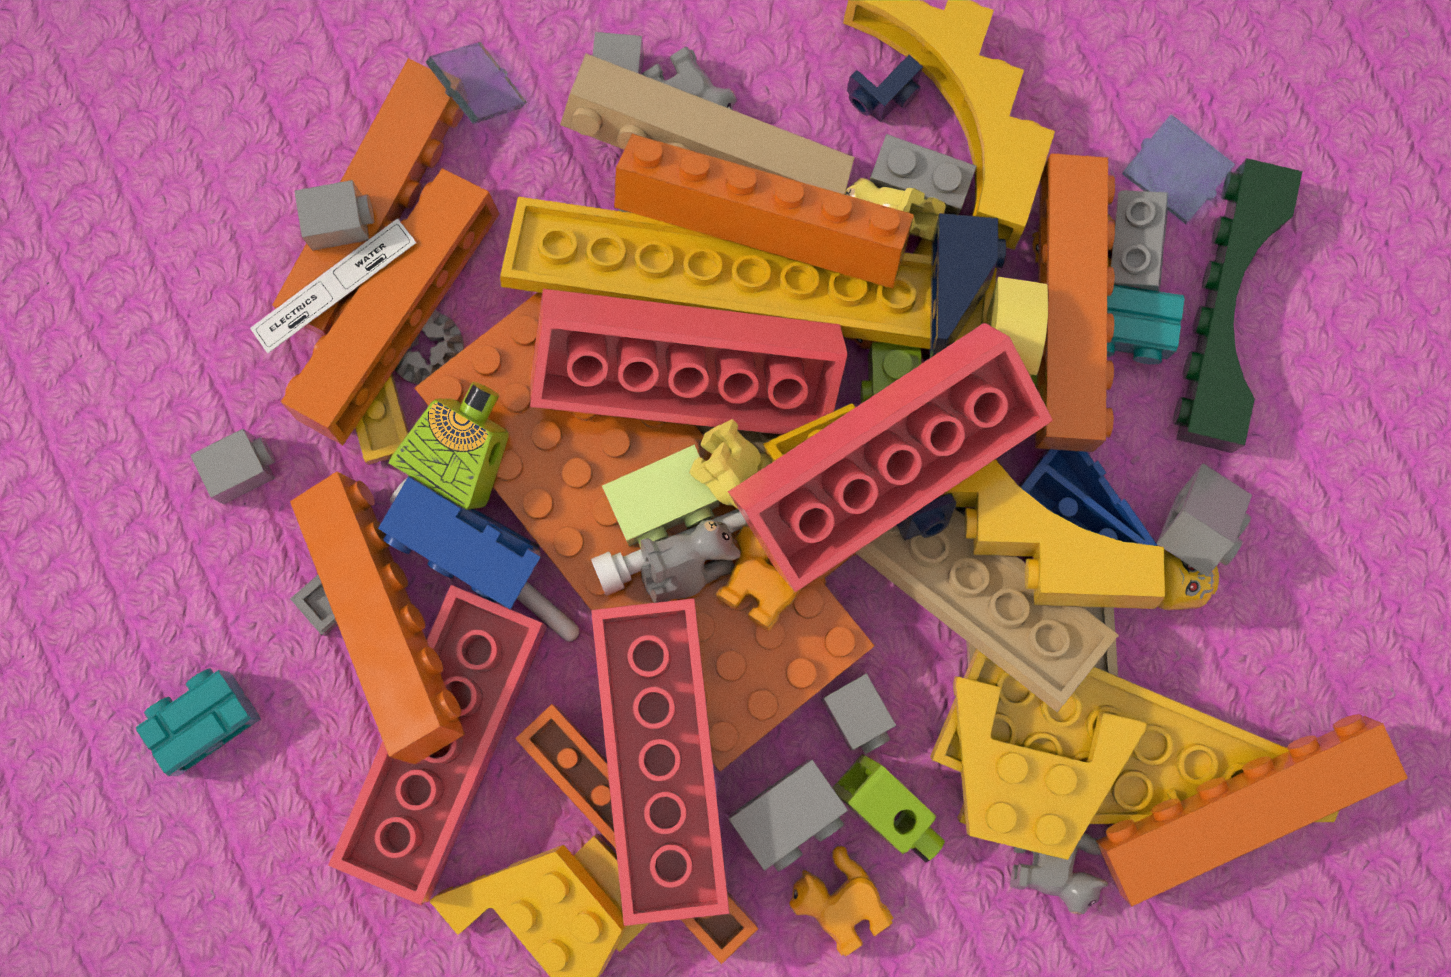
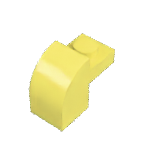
[987,277,1048,377]

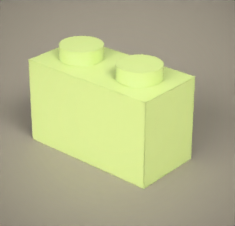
[602,445,719,548]

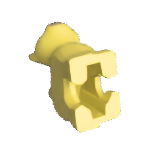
[845,178,946,242]
[689,419,772,509]

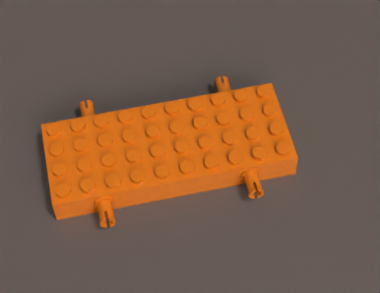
[414,292,874,772]

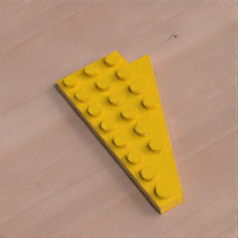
[930,649,1340,824]

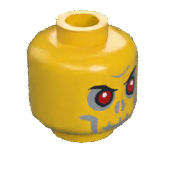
[1157,549,1219,611]

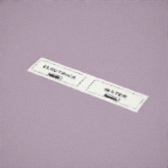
[250,218,416,354]

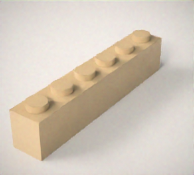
[560,53,854,194]

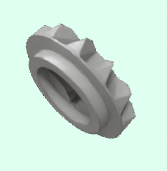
[395,310,464,384]

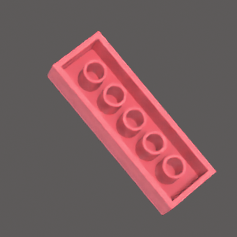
[530,289,848,435]
[728,323,1053,592]
[328,585,548,905]
[591,598,729,926]

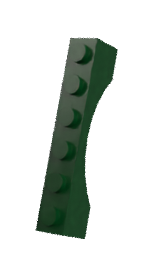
[1173,158,1303,453]

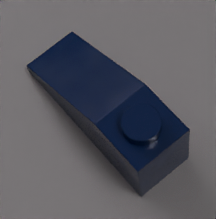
[930,213,1006,358]

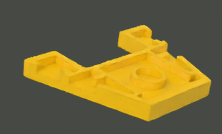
[953,676,1147,860]
[430,845,628,977]

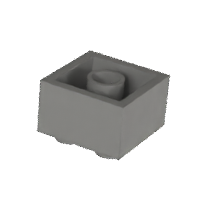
[728,759,848,872]

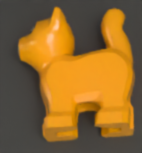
[716,526,802,631]
[789,846,894,956]

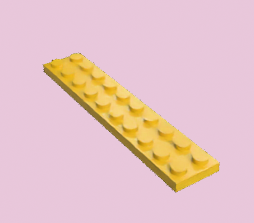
[500,197,997,349]

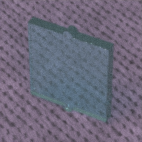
[426,42,527,124]
[1122,114,1235,224]

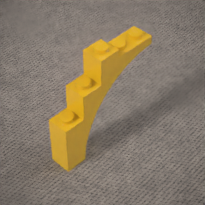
[843,0,1055,250]
[938,459,1165,609]

